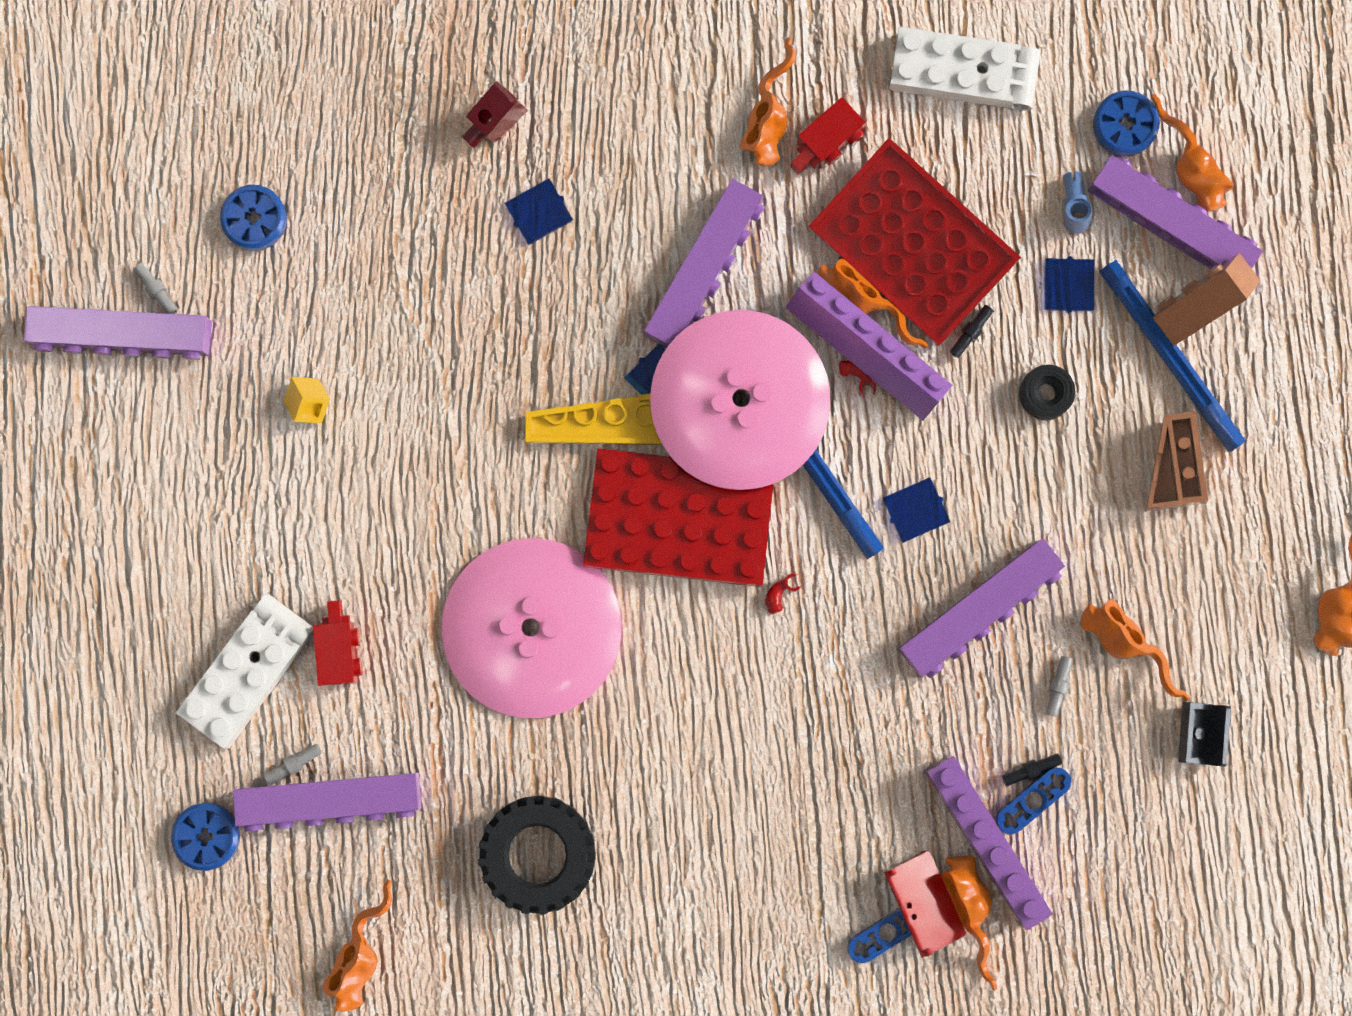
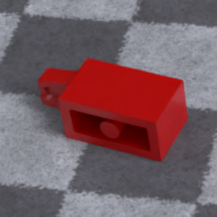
[790,97,866,175]
[313,600,363,686]

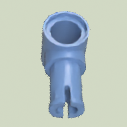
[1063,171,1093,234]

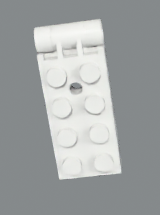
[889,27,1040,111]
[176,593,314,749]

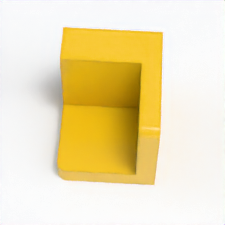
[284,377,330,423]

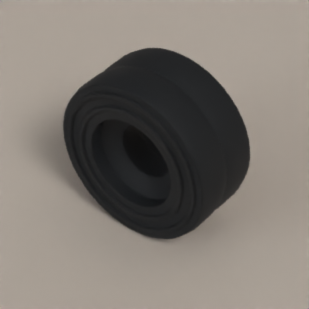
[1019,364,1076,420]

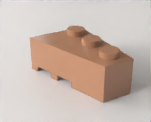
[1153,252,1260,346]
[1145,411,1208,512]

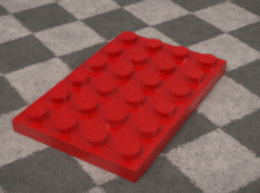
[808,138,1021,346]
[583,448,774,587]

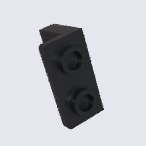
[1178,702,1231,767]

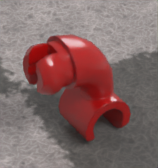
[839,360,876,398]
[765,573,802,614]

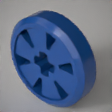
[1093,90,1160,157]
[220,185,287,251]
[171,803,240,871]

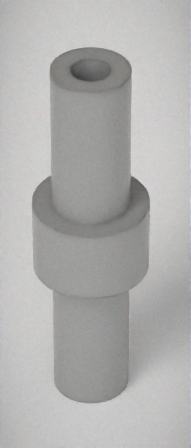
[133,263,178,314]
[1046,656,1073,717]
[264,743,322,786]

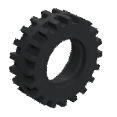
[478,795,596,915]

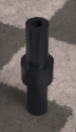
[949,305,994,359]
[1001,753,1062,787]

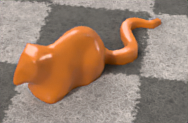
[739,38,796,166]
[1151,93,1234,211]
[817,259,929,349]
[1313,535,1352,656]
[1080,599,1190,701]
[941,856,998,991]
[322,879,392,1012]

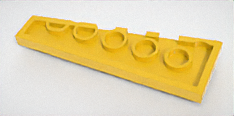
[525,393,662,445]

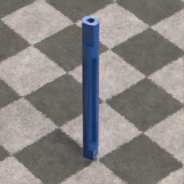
[1099,260,1246,453]
[803,449,884,560]

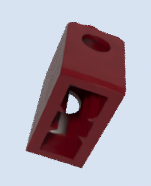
[462,81,528,149]

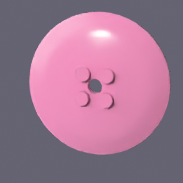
[650,310,830,490]
[442,538,621,718]

